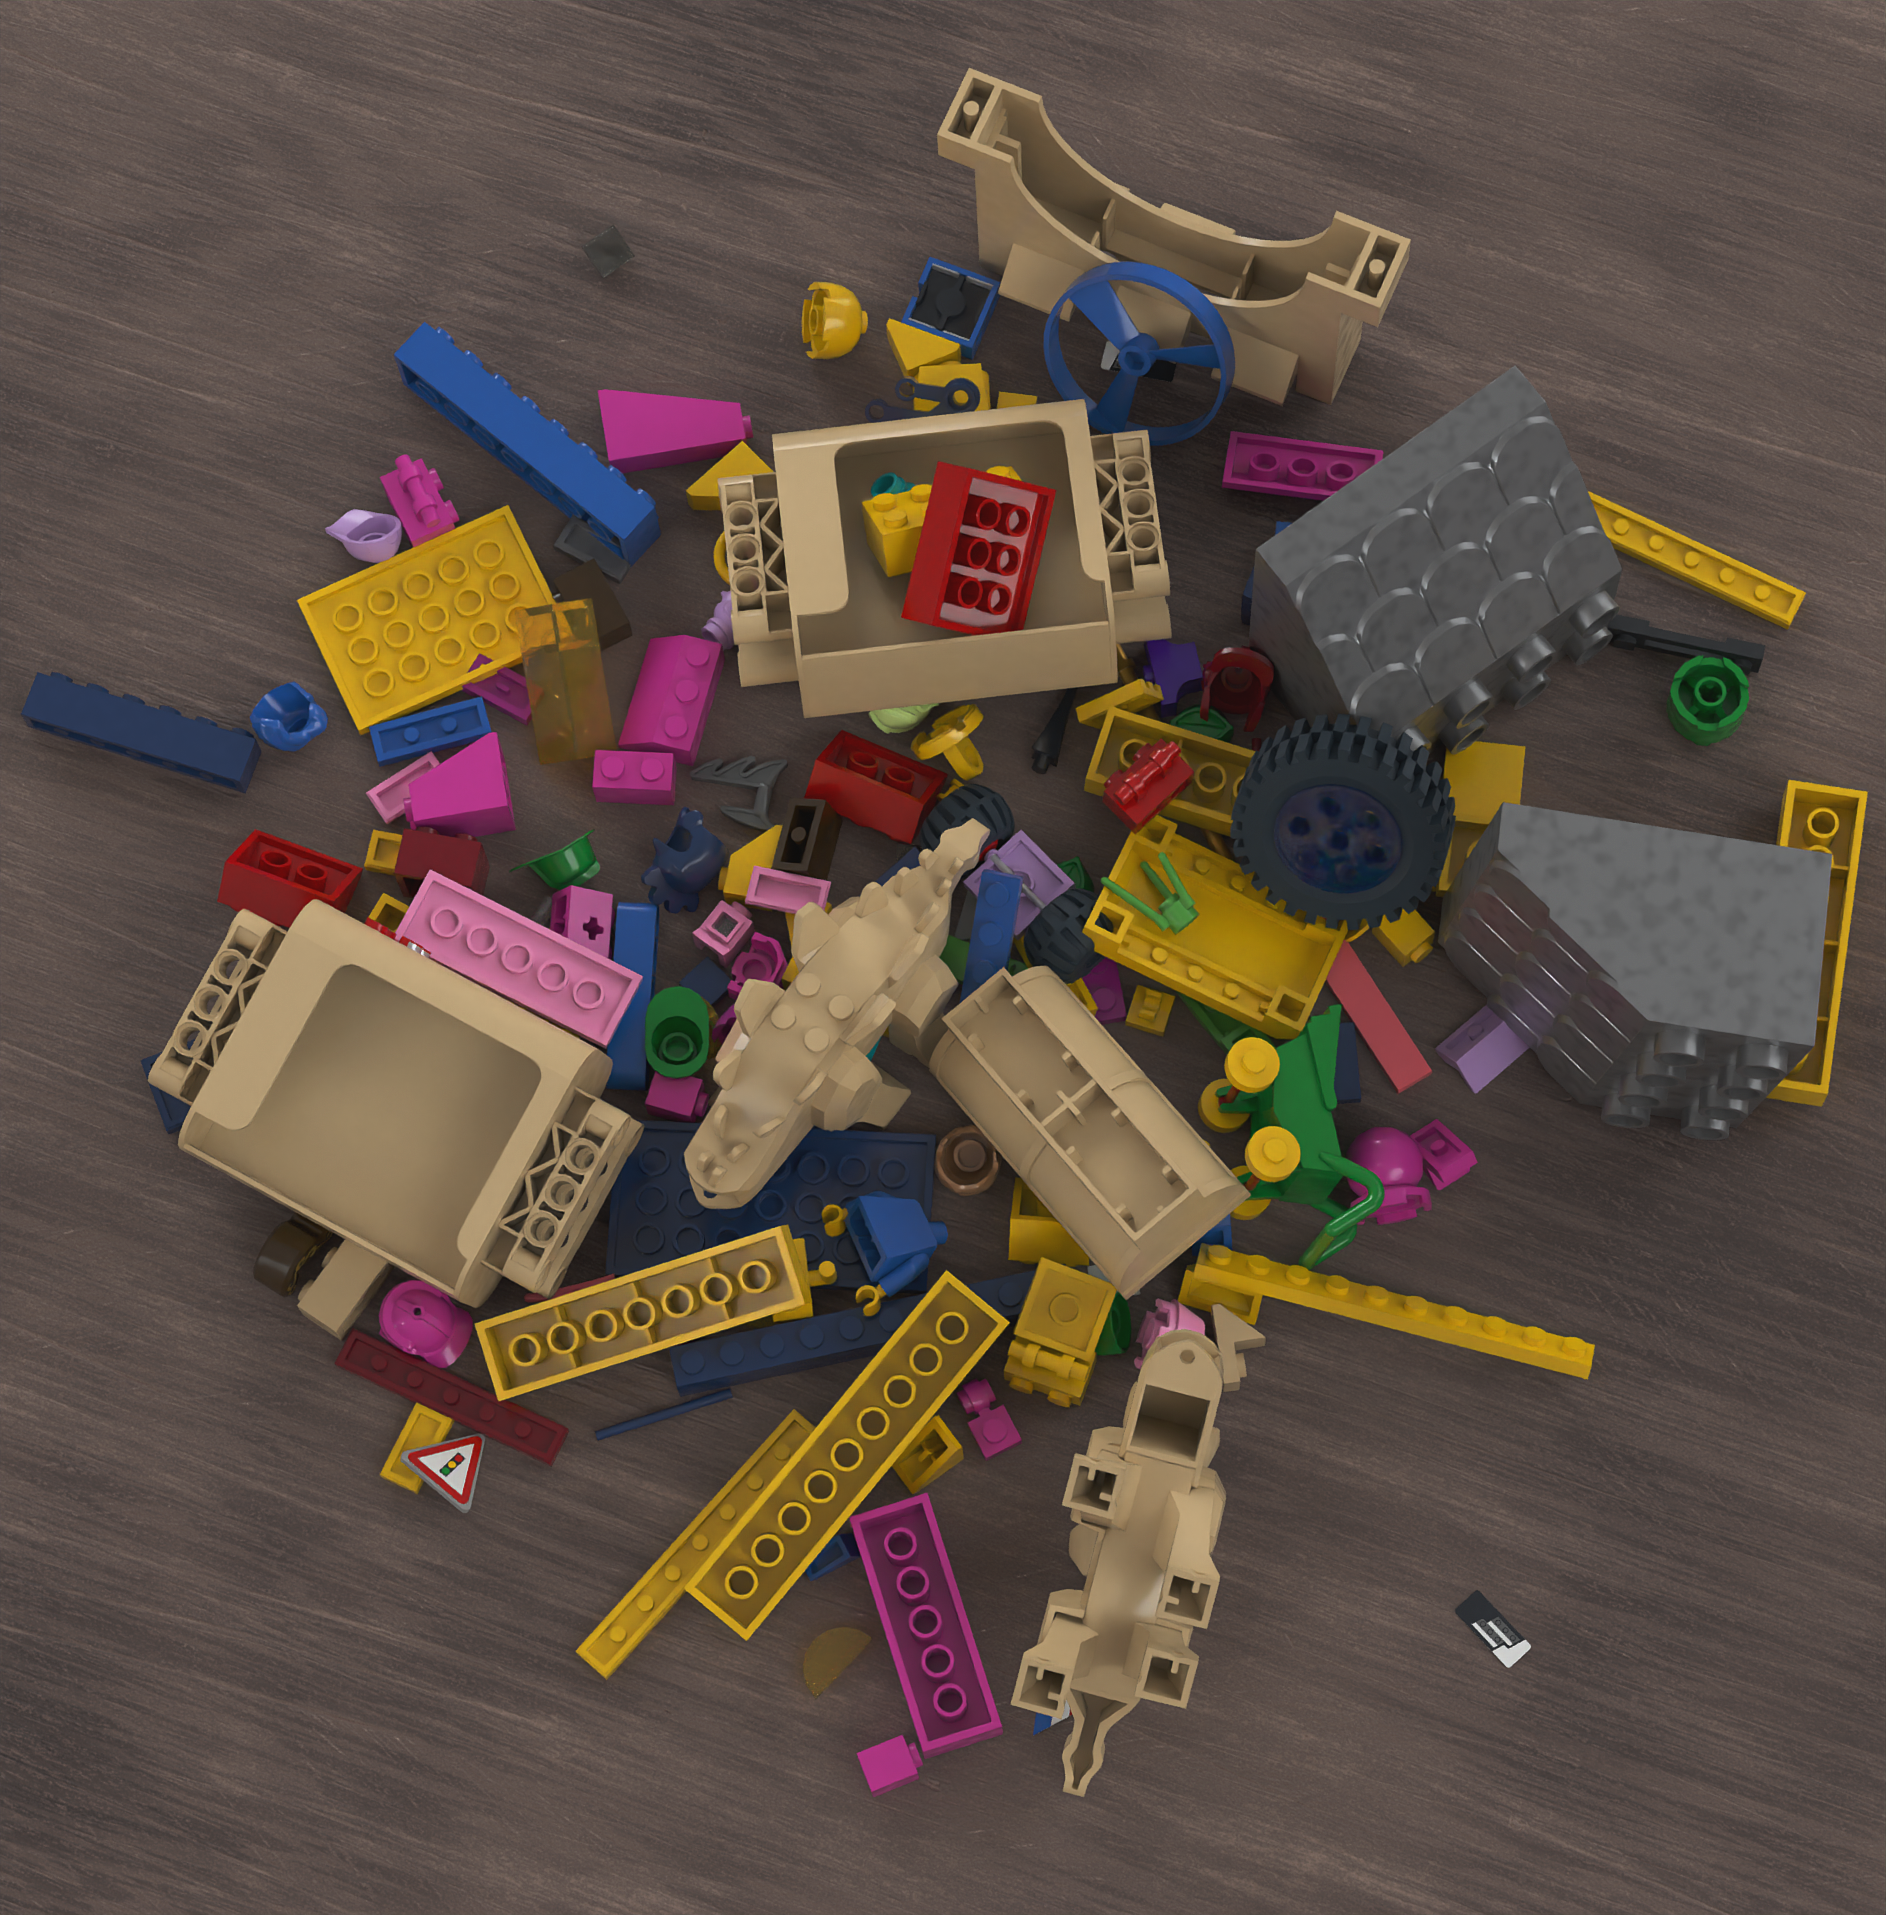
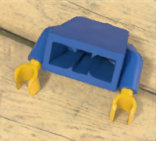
[821,1190,948,1316]

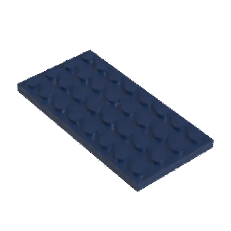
[605,1120,936,1294]

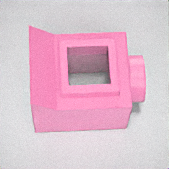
[692,900,755,968]

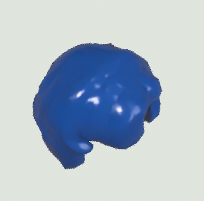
[250,681,328,752]

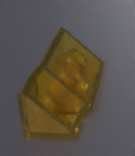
[514,598,617,765]

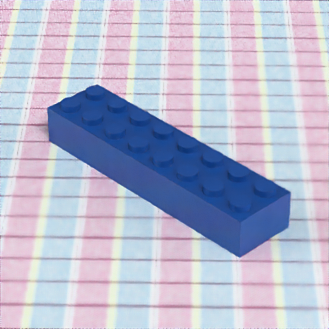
[394,322,661,567]

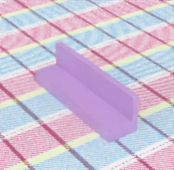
[1435,1005,1530,1094]

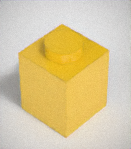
[1372,909,1435,967]

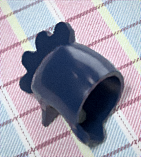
[641,807,729,914]

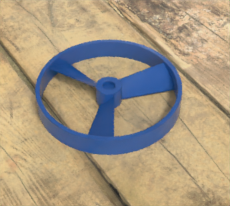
[1043,262,1235,446]

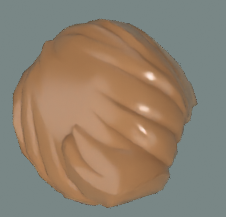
[934,1124,1002,1196]

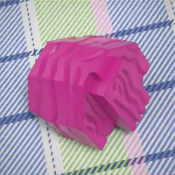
[727,932,788,1000]

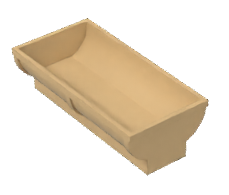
[929,966,1251,1300]

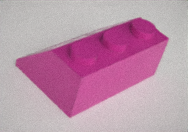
[618,635,725,766]

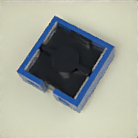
[901,257,1001,360]

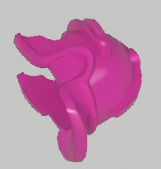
[379,1280,473,1368]

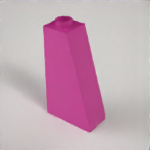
[598,389,754,474]

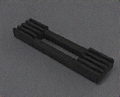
[1607,614,1766,675]

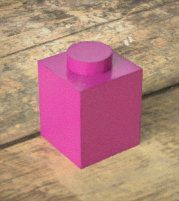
[645,1071,709,1123]
[856,1735,923,1797]

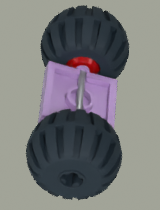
[919,784,1113,984]

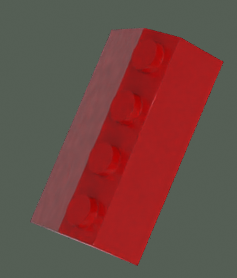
[901,461,1056,636]

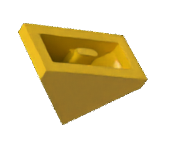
[886,318,961,386]
[892,1415,964,1494]

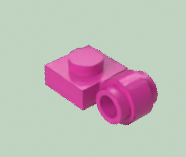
[956,1378,1022,1461]

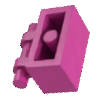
[380,455,460,548]

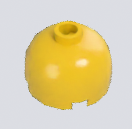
[802,282,868,359]

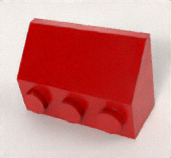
[804,730,948,844]
[217,829,363,928]

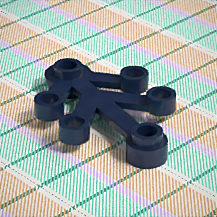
[865,376,980,423]

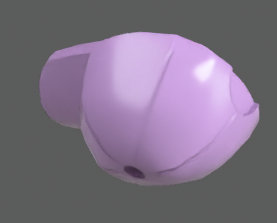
[325,509,402,563]

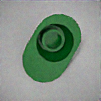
[509,829,600,890]
[645,986,709,1079]

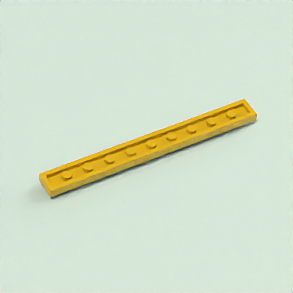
[1193,1243,1595,1379]

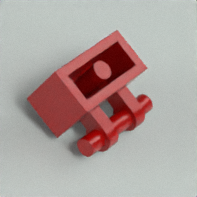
[1102,738,1194,835]

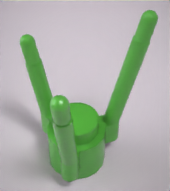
[1101,852,1199,935]

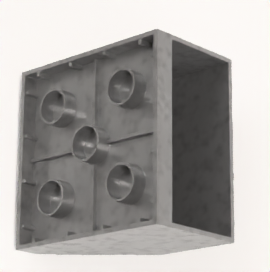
[1248,366,1622,755]
[1438,802,1832,1140]

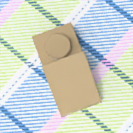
[1211,1304,1266,1392]

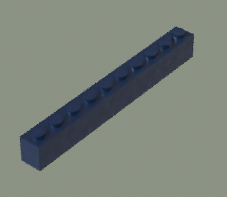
[669,1264,1066,1397]

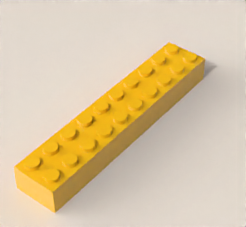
[684,1270,1010,1641]

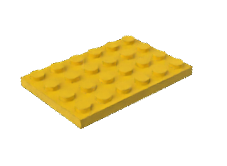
[297,505,573,736]

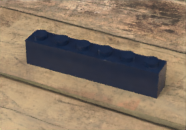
[21,672,262,794]

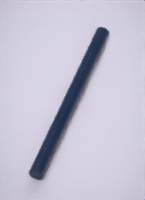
[595,1388,733,1441]

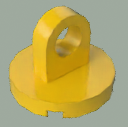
[911,704,983,781]

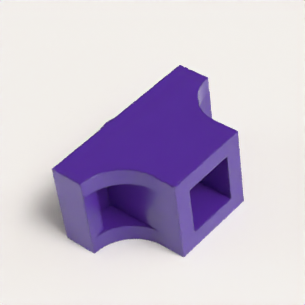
[1143,639,1203,718]

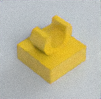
[1125,985,1175,1037]

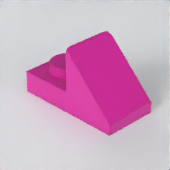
[1410,1119,1478,1190]

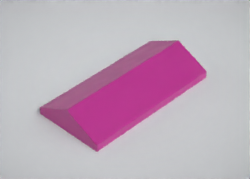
[1222,431,1383,501]

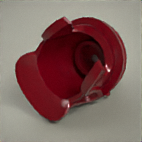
[1200,645,1275,732]

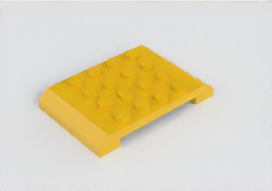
[1082,815,1348,1039]

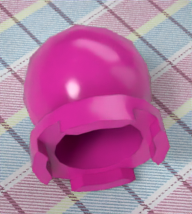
[1345,1127,1432,1225]

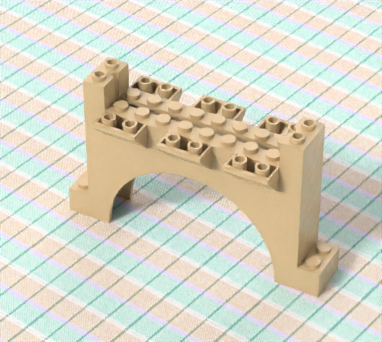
[937,68,1411,406]

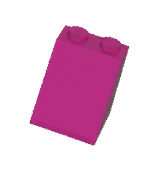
[403,732,516,837]

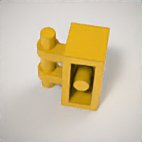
[1004,1335,1097,1407]

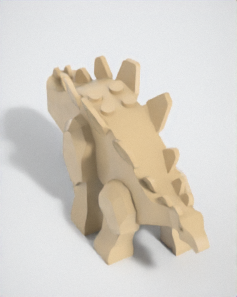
[684,818,990,1209]
[1010,1329,1226,1797]

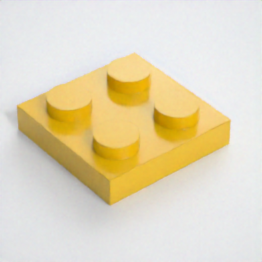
[1013,1257,1117,1362]

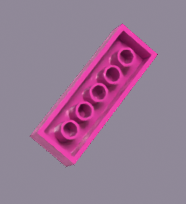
[849,1493,1003,1759]

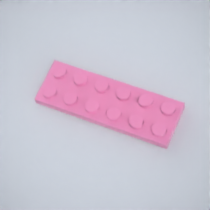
[394,870,643,1049]

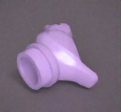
[701,591,734,651]

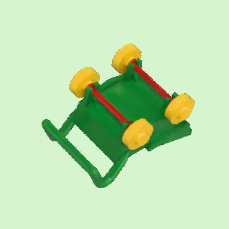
[1198,1004,1385,1270]

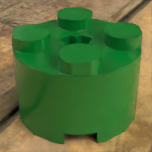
[1666,655,1749,746]

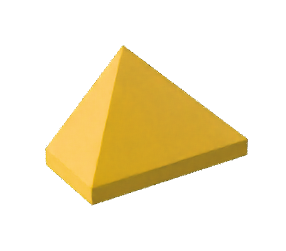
[1178,1264,1263,1325]

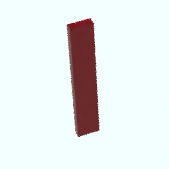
[334,1328,569,1467]

